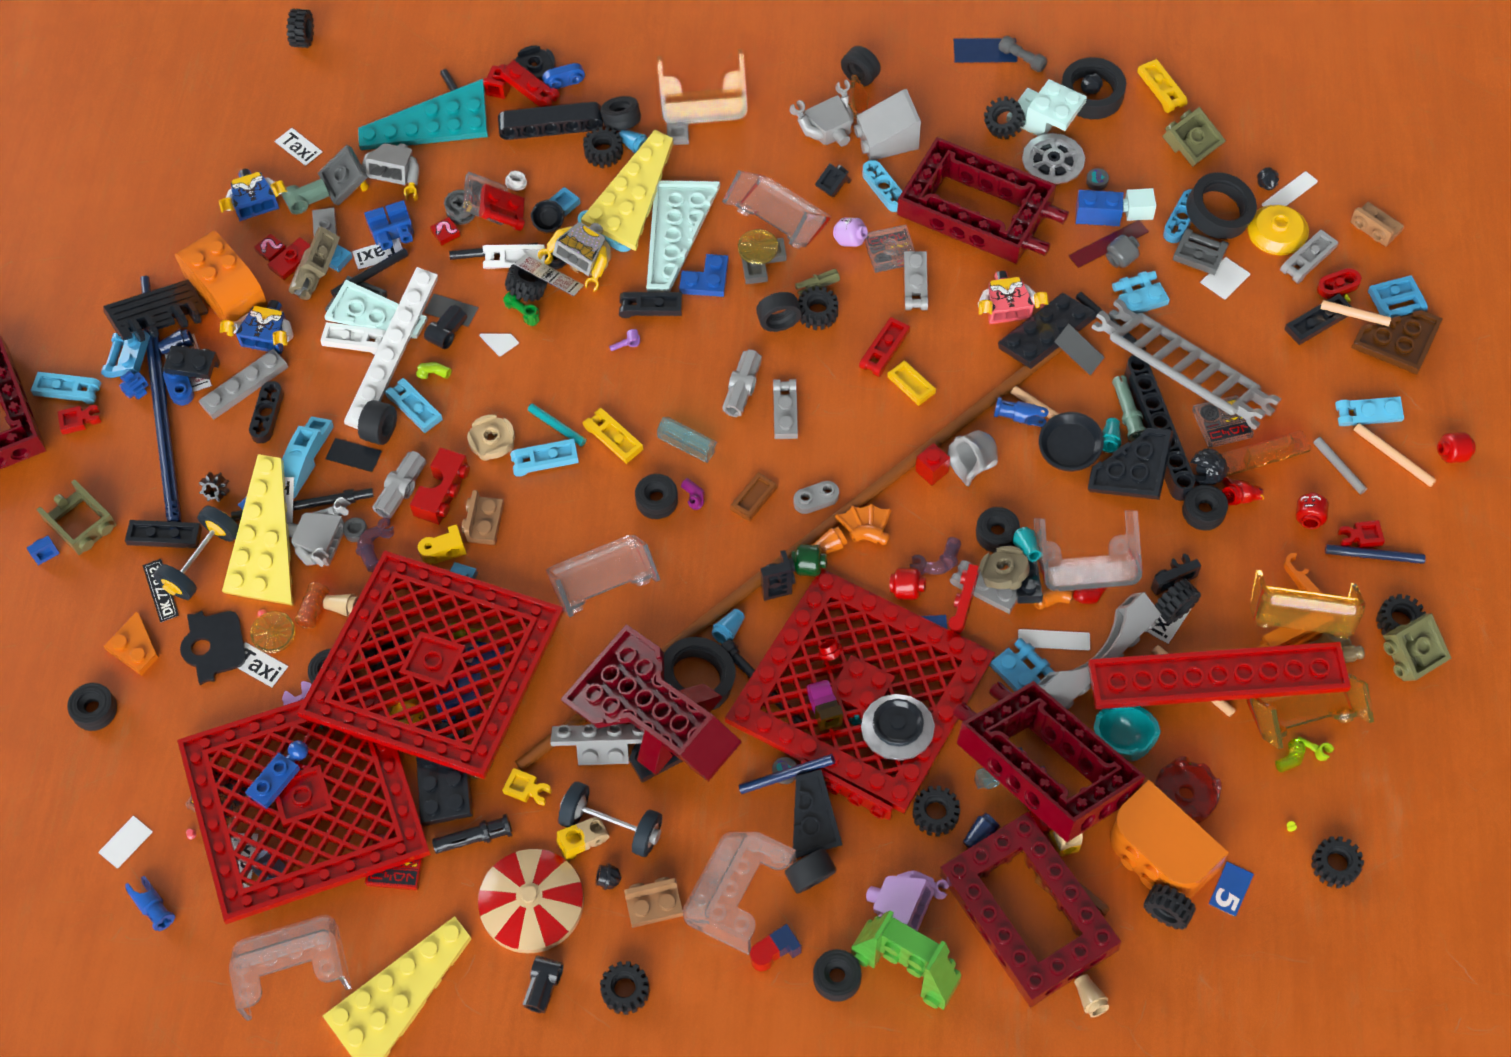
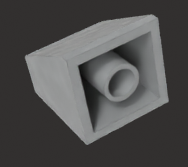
[854,89,921,160]

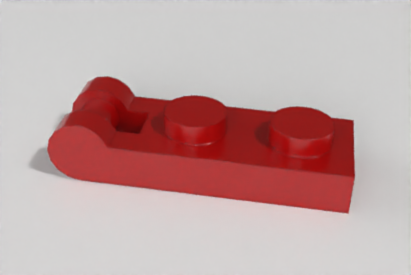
[500,59,560,107]
[859,317,910,377]
[949,564,980,635]

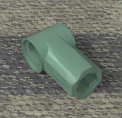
[282,179,329,214]

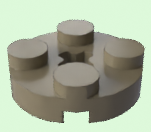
[980,546,1030,590]

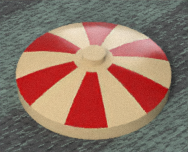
[478,849,584,953]

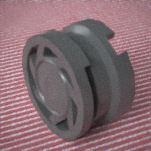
[444,190,477,225]

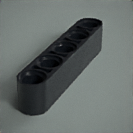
[498,102,603,140]

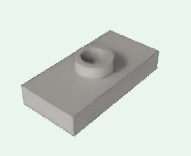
[312,208,337,236]

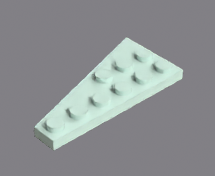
[647,181,720,292]

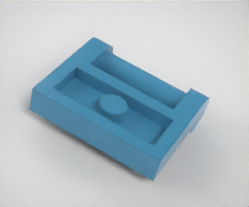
[1368,275,1428,318]
[101,330,150,378]

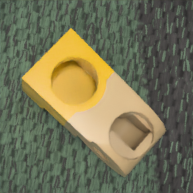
[557,817,609,861]
[1048,830,1083,857]

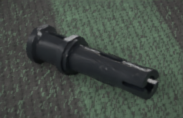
[432,814,513,854]

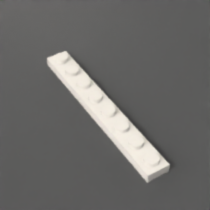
[344,267,438,429]

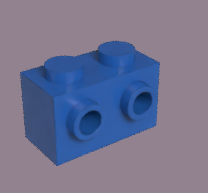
[1075,190,1123,226]

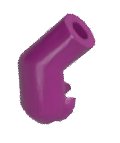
[681,478,704,510]

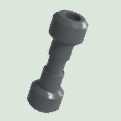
[998,35,1048,73]

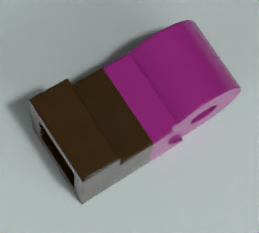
[807,680,843,731]

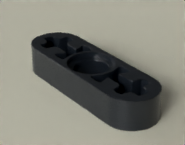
[249,381,284,443]

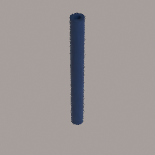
[1325,544,1426,564]
[739,754,835,794]

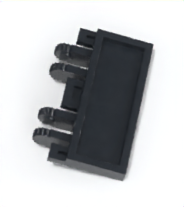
[103,280,208,342]

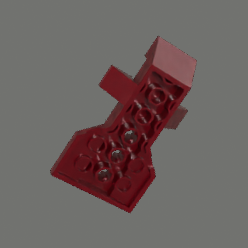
[561,624,742,782]

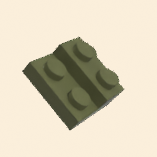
[1162,107,1226,167]
[1383,613,1451,681]

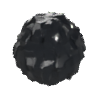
[1190,448,1229,485]

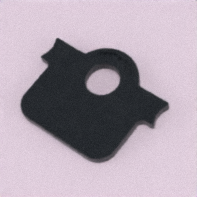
[180,611,246,685]

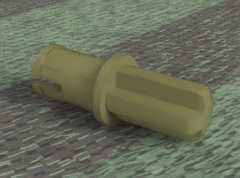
[795,269,840,296]

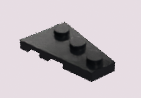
[792,769,842,859]

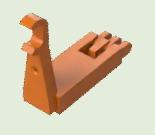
[1256,553,1338,648]

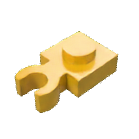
[502,768,552,805]

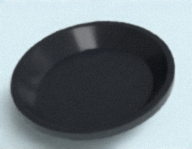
[1039,412,1104,471]

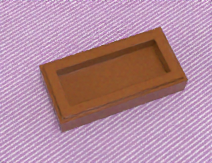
[730,472,777,522]

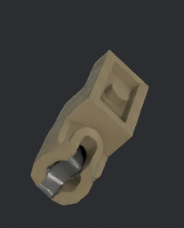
[289,226,340,300]

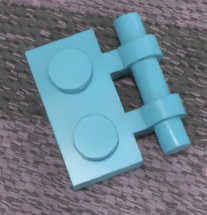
[1112,271,1170,314]

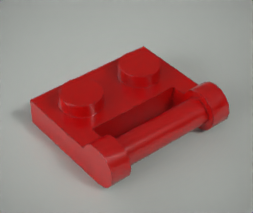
[479,184,525,232]

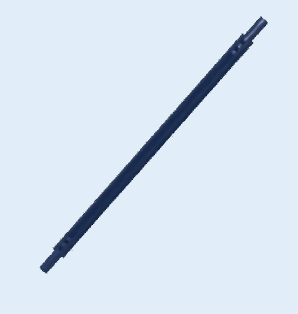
[140,276,182,539]

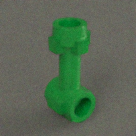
[503,292,540,326]

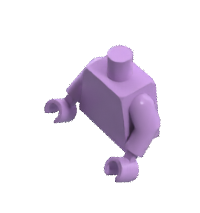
[866,870,949,931]

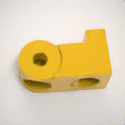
[418,524,467,565]

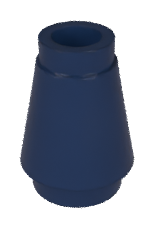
[158,329,195,355]
[962,813,1000,848]

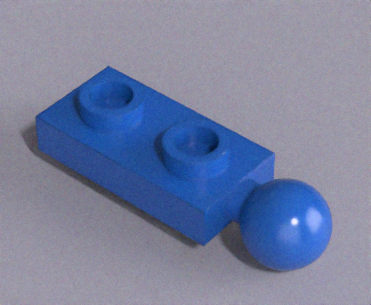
[245,740,308,809]

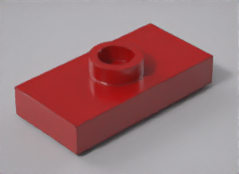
[268,237,311,280]

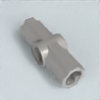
[723,349,762,417]
[372,451,427,519]

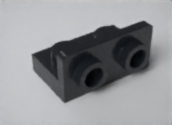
[760,550,796,601]

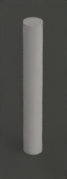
[1313,437,1367,495]

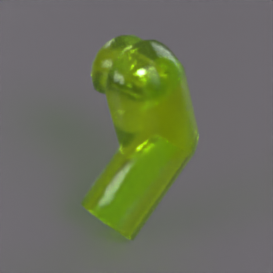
[1275,739,1306,773]

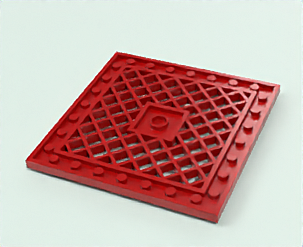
[297,550,564,779]
[725,569,996,814]
[177,682,430,924]

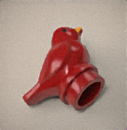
[1222,476,1264,505]

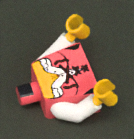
[978,271,1049,324]

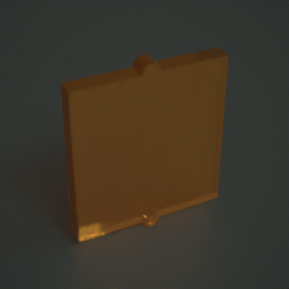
[848,75,869,119]

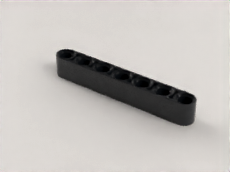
[1124,355,1195,501]

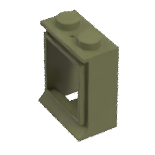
[36,479,116,555]

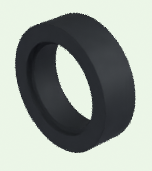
[1061,57,1126,119]
[1186,172,1257,239]
[664,637,736,710]

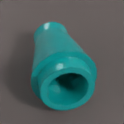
[1102,418,1122,453]
[1013,527,1041,562]

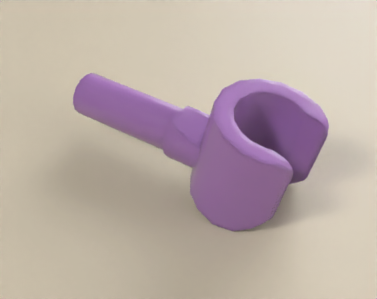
[609,329,640,351]

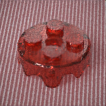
[1155,756,1222,823]

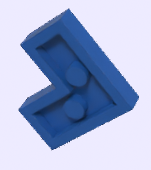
[679,254,729,297]

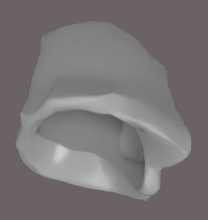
[948,430,998,487]

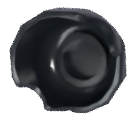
[530,199,565,234]

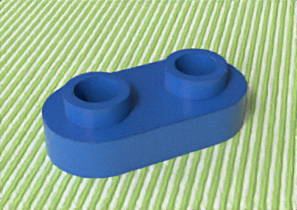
[542,63,585,89]
[163,371,194,406]

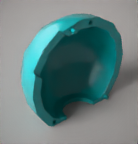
[1094,706,1161,762]

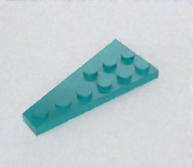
[358,79,488,151]

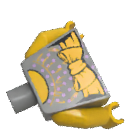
[538,223,607,292]

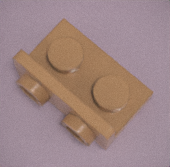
[1350,202,1404,247]
[461,490,504,545]
[624,877,683,928]

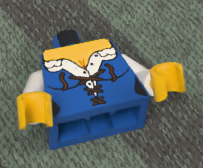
[218,169,288,221]
[220,300,294,354]

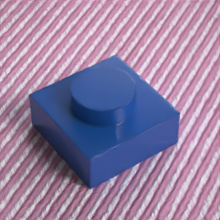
[26,536,60,566]

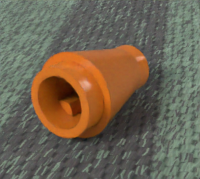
[811,527,847,553]

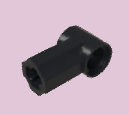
[424,305,467,349]
[522,955,564,1013]

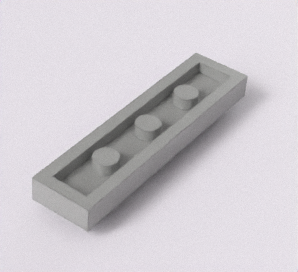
[199,349,289,420]

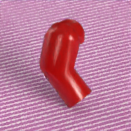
[1073,579,1108,604]

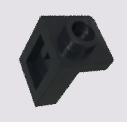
[814,164,851,198]

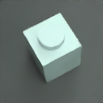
[1123,188,1156,221]

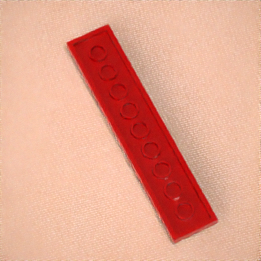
[1088,642,1351,709]

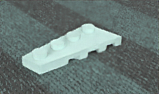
[324,280,427,339]

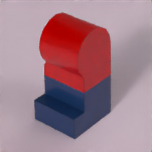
[750,924,801,971]

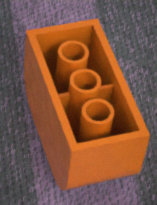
[175,230,268,322]
[1110,780,1229,898]

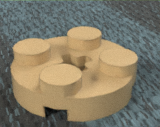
[467,414,515,461]

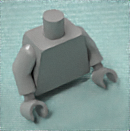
[790,80,854,147]
[287,497,351,567]

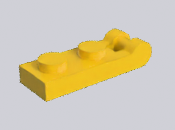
[1137,59,1187,113]
[582,408,644,464]

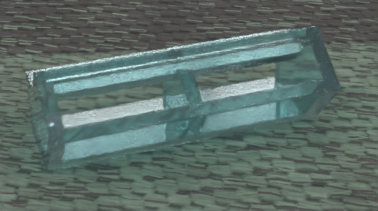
[657,417,717,463]

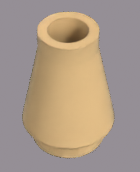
[323,594,359,617]
[1074,974,1109,1017]

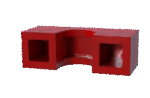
[410,447,470,525]

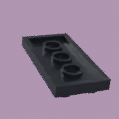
[998,293,1096,369]
[416,719,473,826]

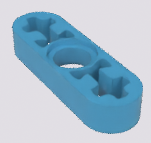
[1163,189,1192,243]

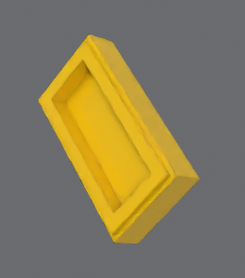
[888,360,936,406]

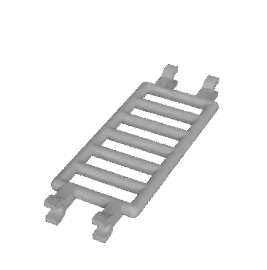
[1091,298,1281,430]

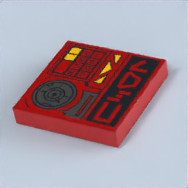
[365,834,423,890]

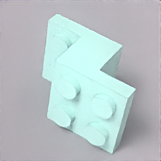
[1006,79,1087,136]

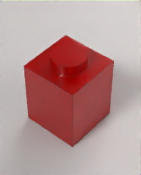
[915,443,950,486]

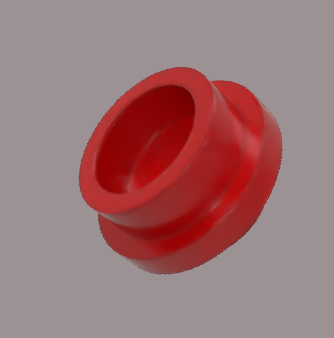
[818,639,843,661]

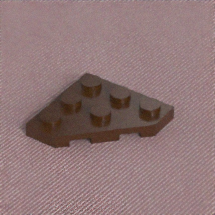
[1352,310,1443,374]

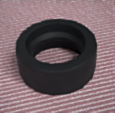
[756,292,802,332]

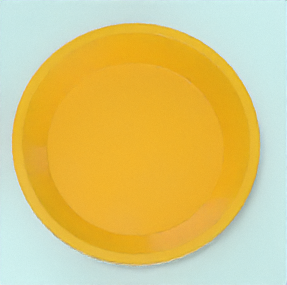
[1247,205,1309,255]

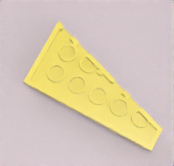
[581,130,674,251]
[222,454,294,606]
[323,916,471,1057]

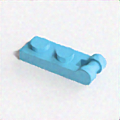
[31,372,101,405]
[384,378,443,433]
[1335,397,1404,426]
[510,439,579,477]

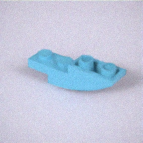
[282,416,334,499]

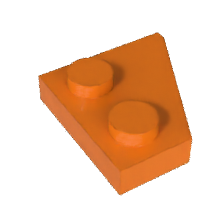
[103,612,159,676]

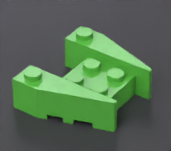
[851,911,961,1010]

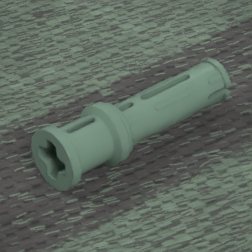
[1112,375,1147,442]

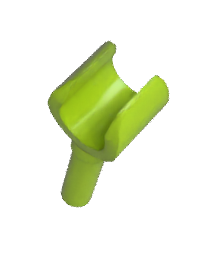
[1296,736,1334,761]

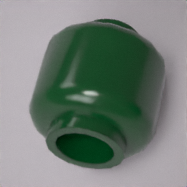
[791,544,827,576]

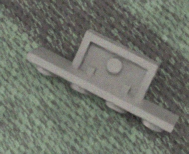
[551,724,644,765]

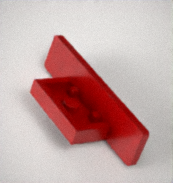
[801,760,893,820]

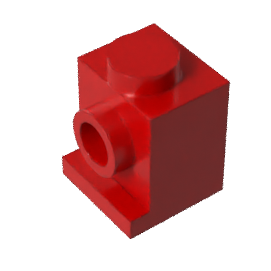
[483,64,512,100]

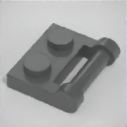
[1173,228,1229,275]

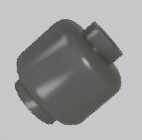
[1106,235,1140,268]

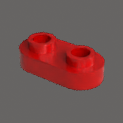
[1317,268,1362,299]

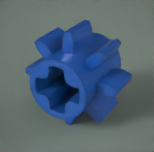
[119,371,149,399]

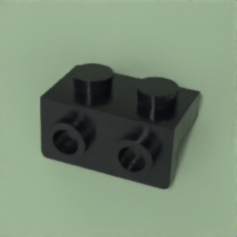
[163,345,220,380]

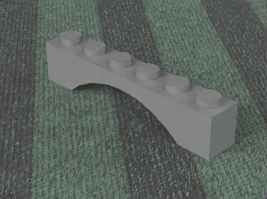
[1038,592,1162,710]

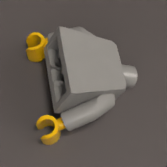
[357,144,420,201]

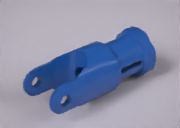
[994,397,1049,427]
[125,876,175,931]

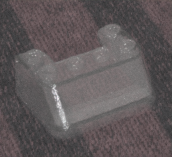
[683,832,796,955]
[229,915,352,1021]

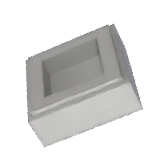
[667,123,689,145]

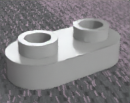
[793,481,839,514]

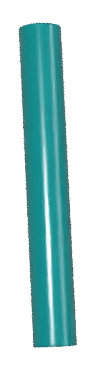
[528,403,586,447]

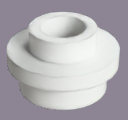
[505,171,527,191]

